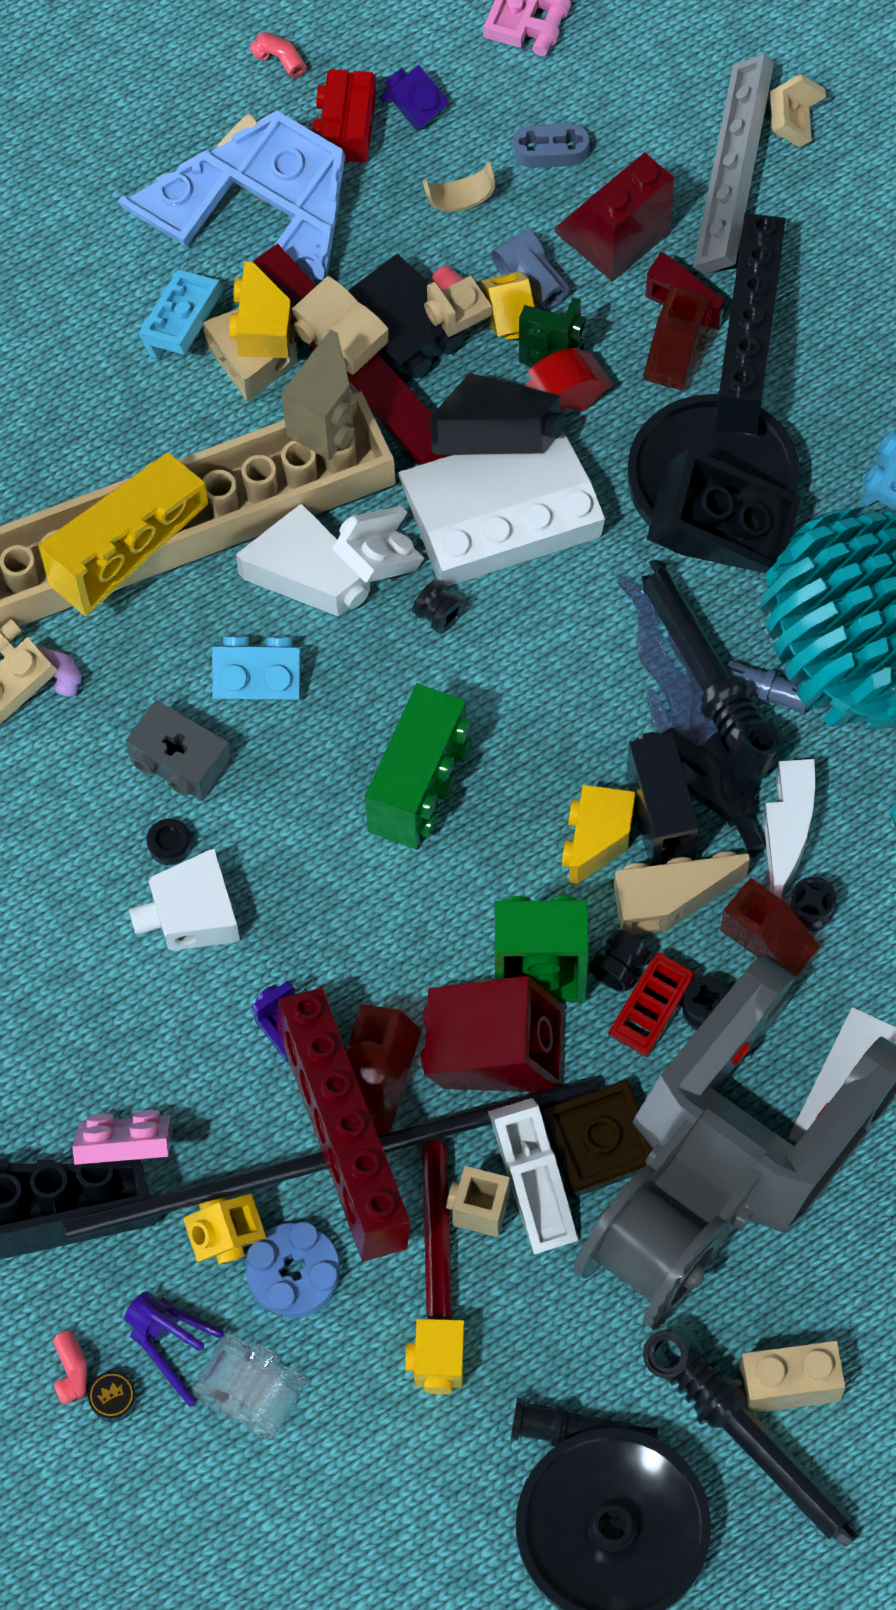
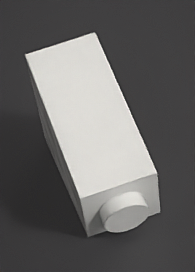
[236,504,370,616]

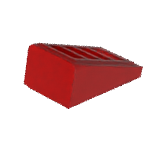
[608,952,695,1057]

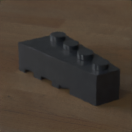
[0,1159,156,1260]

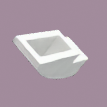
[763,759,815,902]
[488,1098,578,1254]

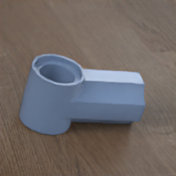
[491,229,569,312]

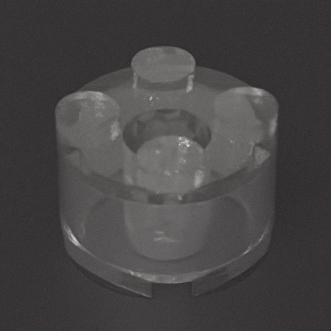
[192,1333,308,1440]

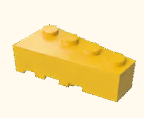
[38,452,209,617]

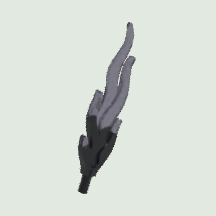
[618,577,765,854]

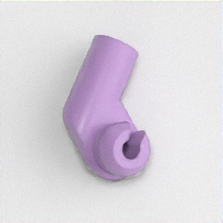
[36,645,82,697]

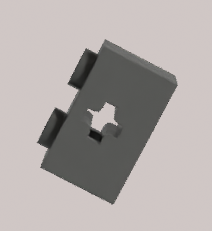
[126,700,232,801]

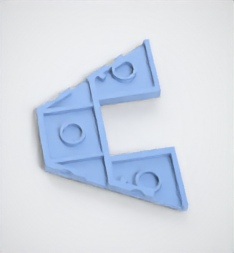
[118,110,345,286]

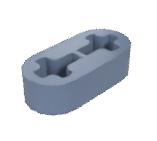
[513,124,590,168]

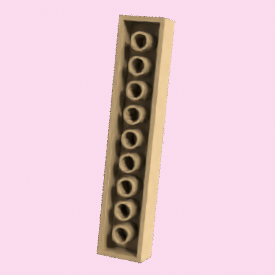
[0,391,396,628]

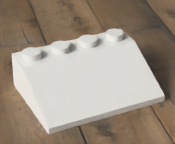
[398,431,605,587]

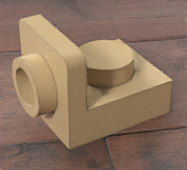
[424,276,492,337]

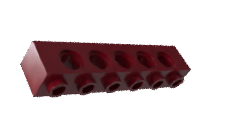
[277,988,410,1262]

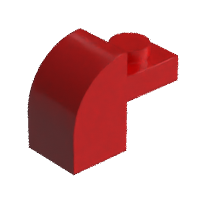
[524,348,613,412]

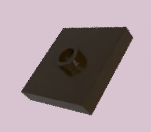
[542,1080,653,1197]

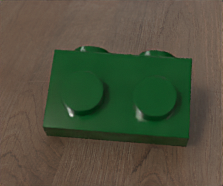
[519,298,586,368]

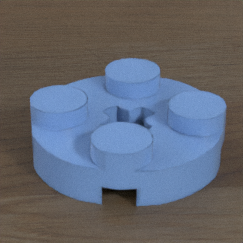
[246,1222,340,1319]

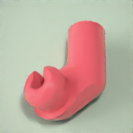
[250,32,307,78]
[53,1331,87,1404]

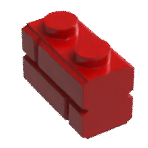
[312,69,377,163]

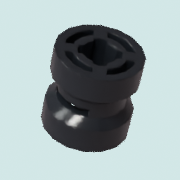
[589,929,651,992]

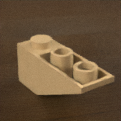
[614,851,750,936]

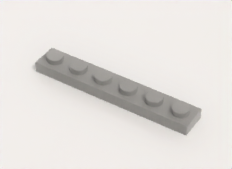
[693,53,774,275]

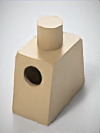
[203,308,298,401]

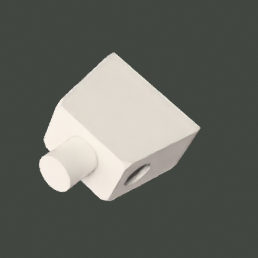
[128,849,240,950]

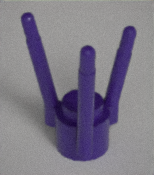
[124,1291,224,1407]

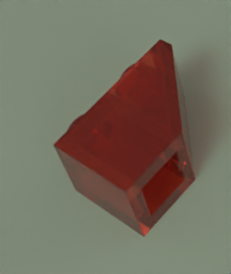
[643,285,711,391]
[720,877,820,982]

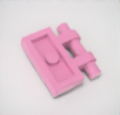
[483,0,572,56]

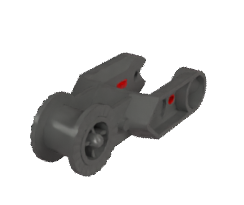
[573,954,896,1330]

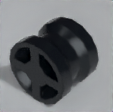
[412,579,466,634]
[789,877,836,932]
[682,977,728,1030]

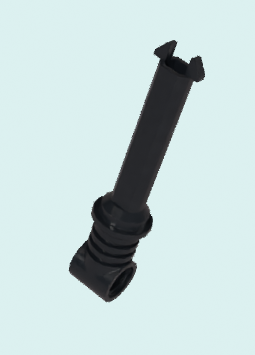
[642,560,783,781]
[643,1325,859,1547]

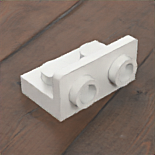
[332,506,424,583]

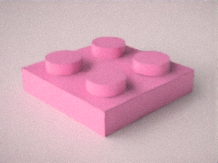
[72,1110,173,1165]

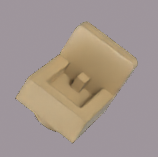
[770,74,826,148]

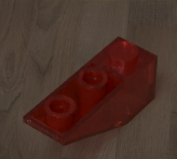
[347,1004,422,1136]

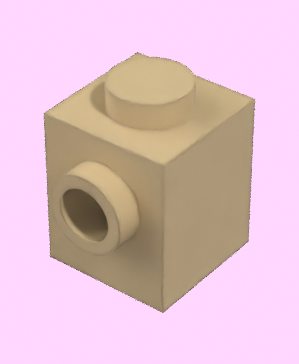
[446,1166,510,1237]

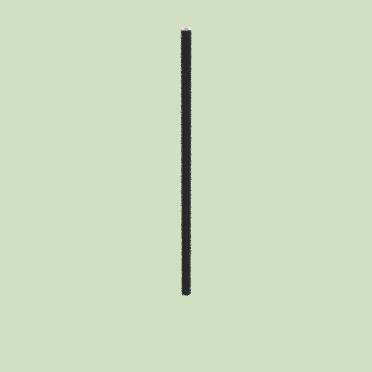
[62,1077,599,1240]

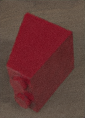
[555,152,674,282]
[421,976,565,1092]

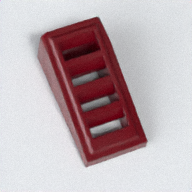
[645,252,725,330]

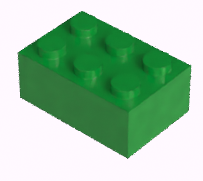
[365,683,472,850]
[494,895,588,1002]

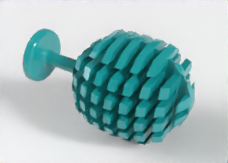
[760,506,896,827]

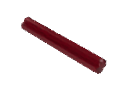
[422,1142,452,1320]

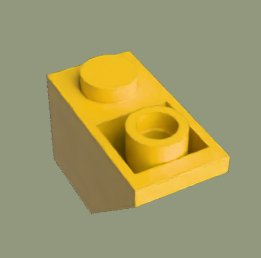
[229,261,293,359]
[562,785,635,884]

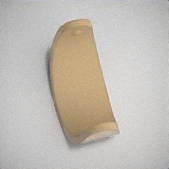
[422,161,495,212]

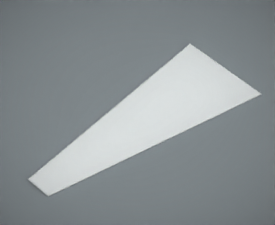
[788,1007,896,1143]

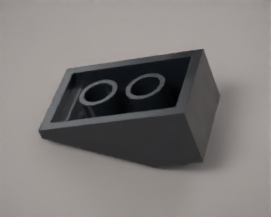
[647,447,801,573]

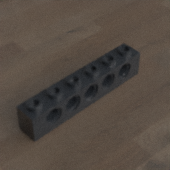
[715,213,786,436]

